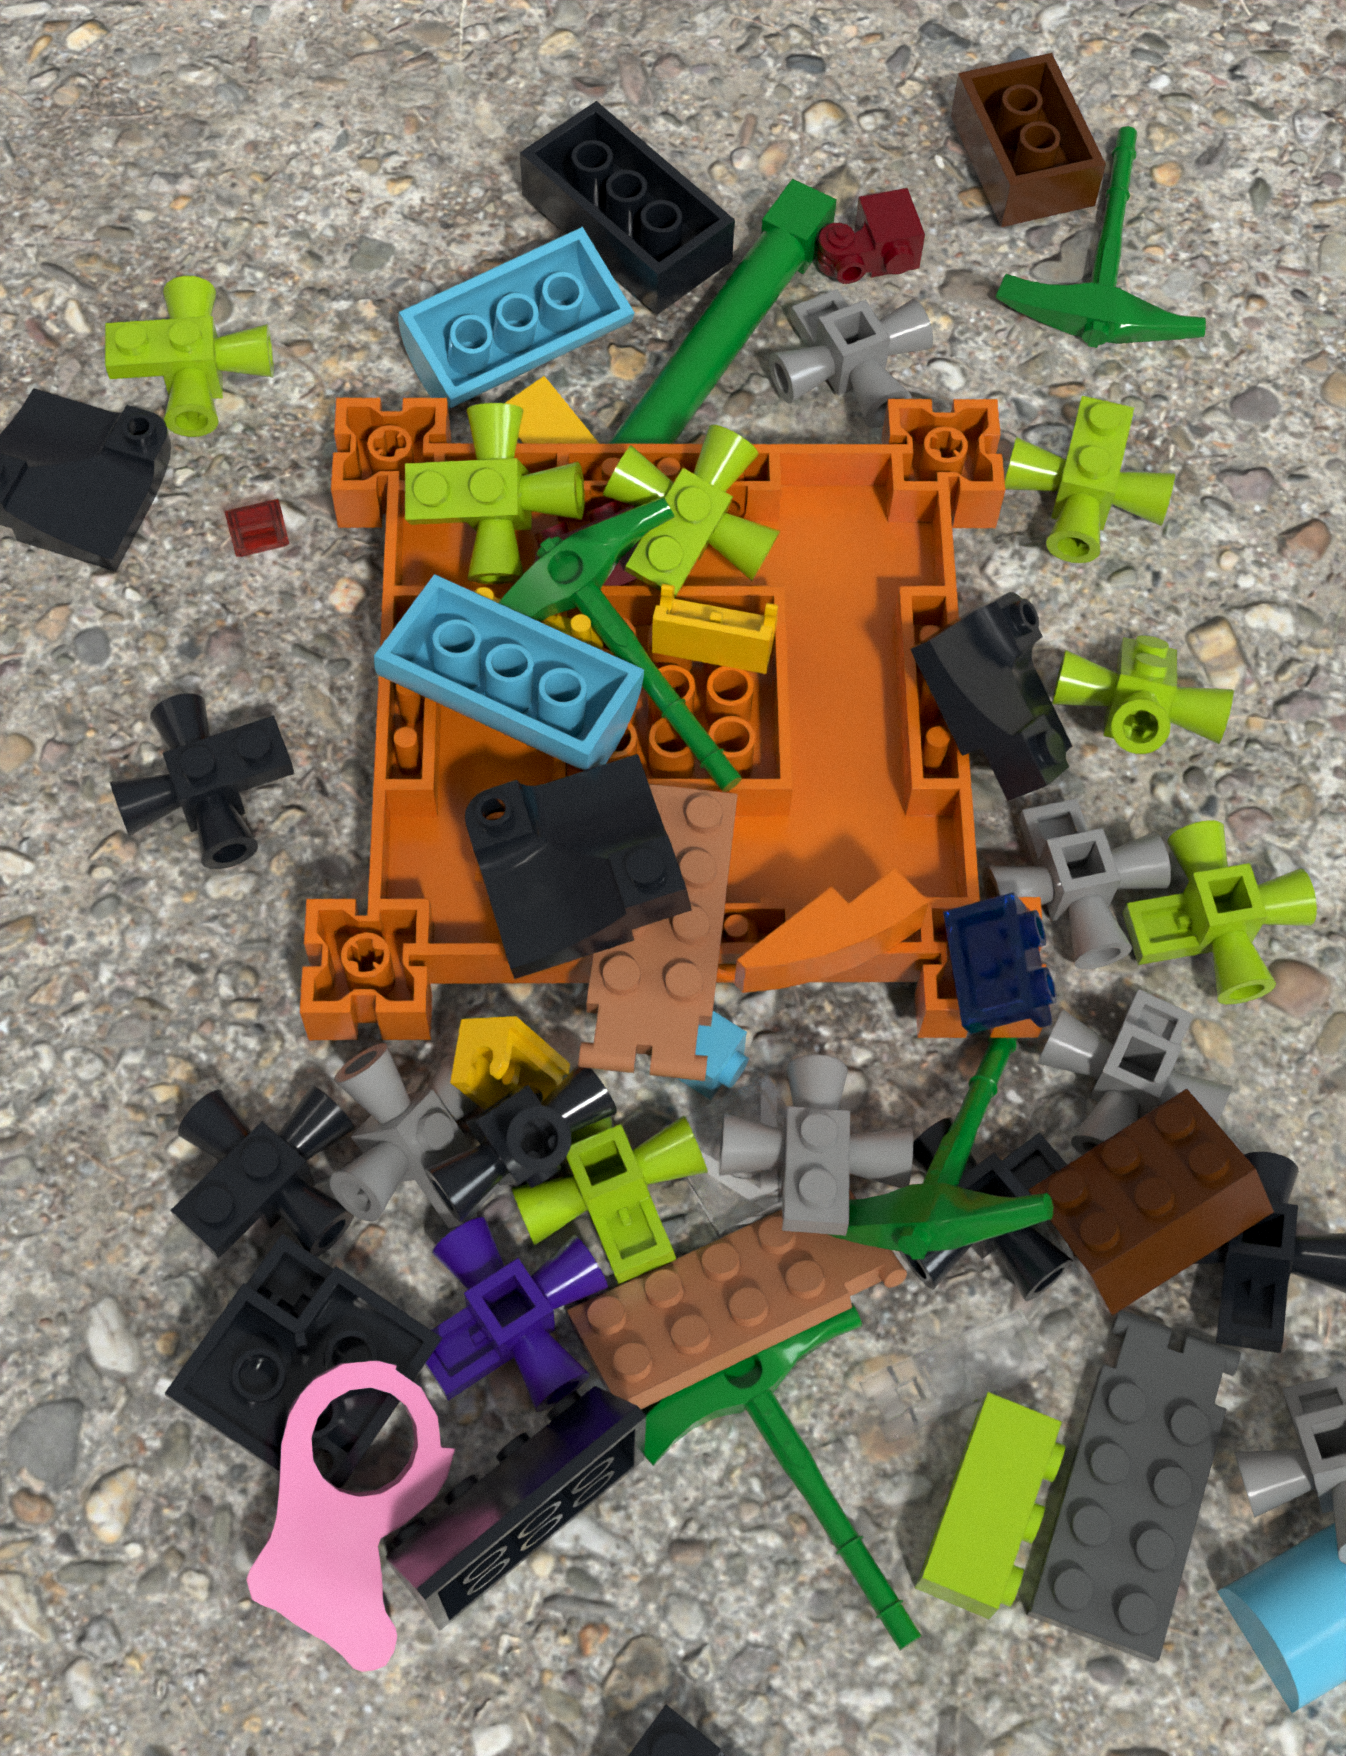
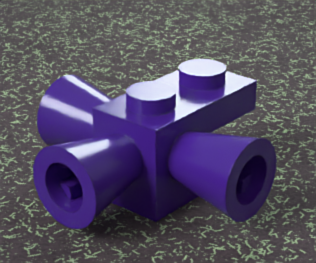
[425,1217,608,1412]

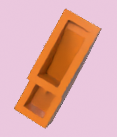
[734,867,929,993]

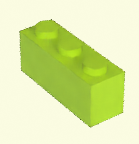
[915,1392,1066,1619]

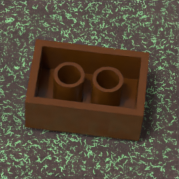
[951,53,1106,227]
[1028,1089,1274,1316]

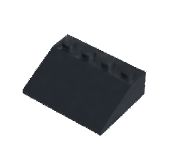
[386,1386,646,1631]

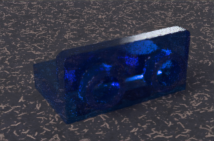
[943,892,1057,1034]

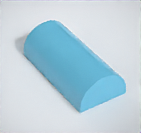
[398,227,635,409]
[374,574,644,771]
[1217,1522,1346,1713]

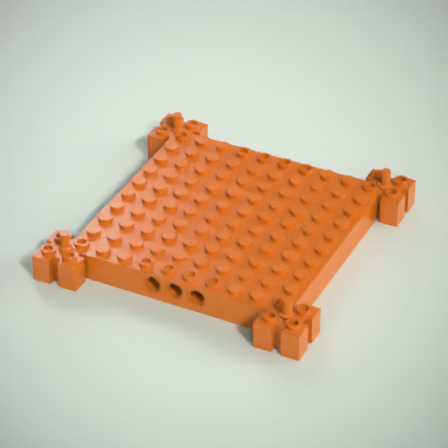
[300,398,1050,1040]

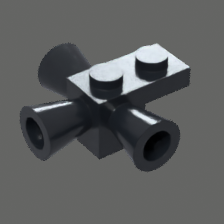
[109,693,295,869]
[424,1065,617,1222]
[170,1085,355,1259]
[899,1117,1073,1301]
[1194,1152,1346,1353]

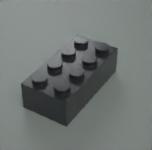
[520,101,735,315]

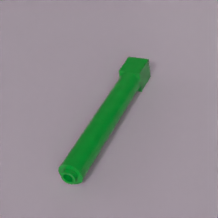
[608,179,837,444]

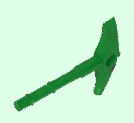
[995,126,1206,348]
[499,497,742,792]
[828,1035,1053,1260]
[645,1303,922,1651]

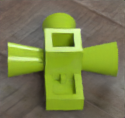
[105,276,274,437]
[1005,396,1175,563]
[405,403,585,584]
[603,425,780,599]
[1052,635,1234,754]
[1122,820,1317,1005]
[511,1115,708,1284]

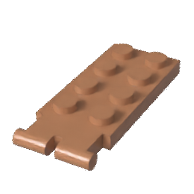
[578,784,737,1081]
[567,1188,907,1410]

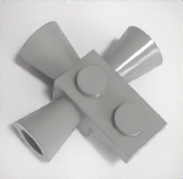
[769,289,933,428]
[983,798,1171,969]
[1037,989,1232,1155]
[330,1043,500,1228]
[719,1054,913,1236]
[1234,1372,1346,1564]

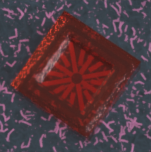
[224,499,289,557]

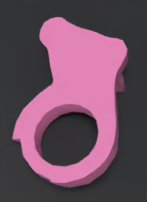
[246,1360,455,1672]

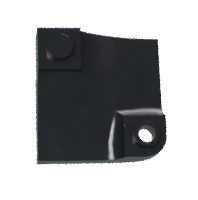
[0,388,171,572]
[910,592,1073,801]
[465,754,692,979]
[165,1234,442,1488]

